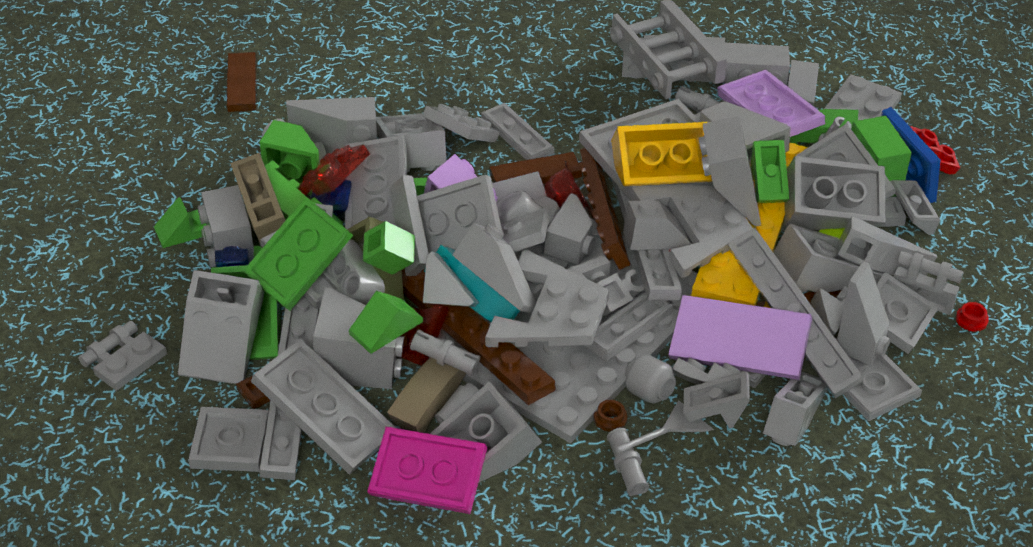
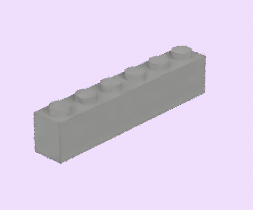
[622,38,790,86]

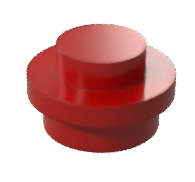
[956,302,989,332]

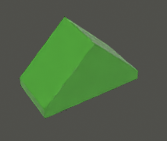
[349,291,423,354]

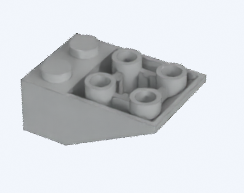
[178,270,264,384]

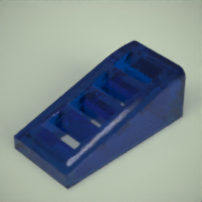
[311,179,352,216]

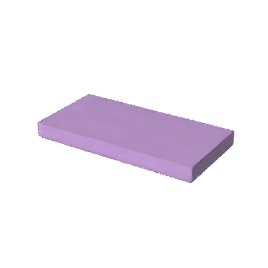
[717,70,825,137]
[668,295,812,380]

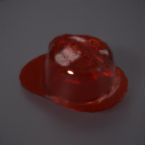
[544,161,595,221]

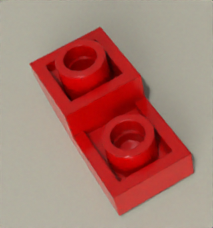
[910,126,960,174]

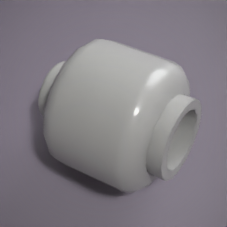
[625,354,676,404]

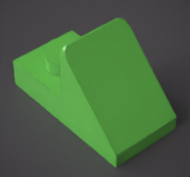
[750,140,790,203]
[154,197,206,248]

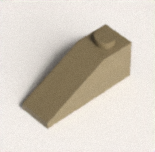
[230,153,285,248]

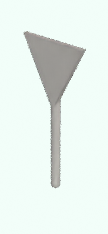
[615,400,714,453]

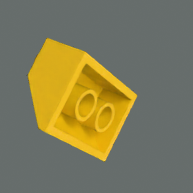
[611,122,713,186]

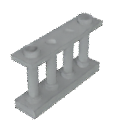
[610,0,727,99]

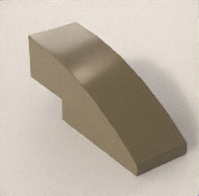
[387,357,466,433]

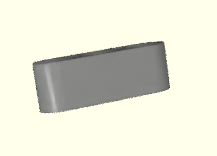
[325,239,385,305]

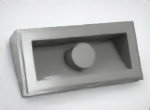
[890,180,941,235]

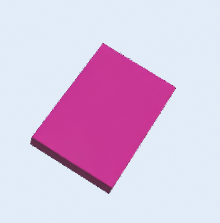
[367,427,487,514]

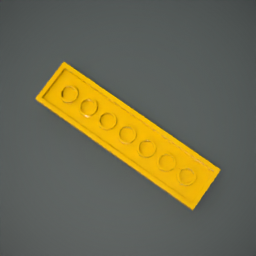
[691,143,808,306]

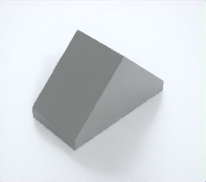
[423,252,479,307]

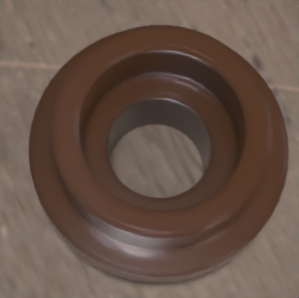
[593,400,628,432]

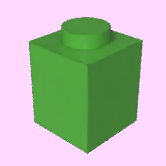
[363,221,415,275]

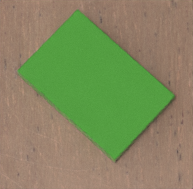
[243,197,354,311]

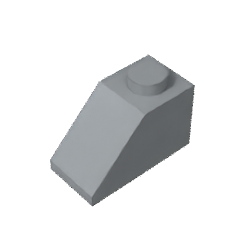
[545,193,595,265]
[623,199,692,250]

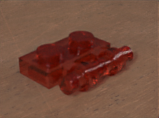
[298,144,370,195]

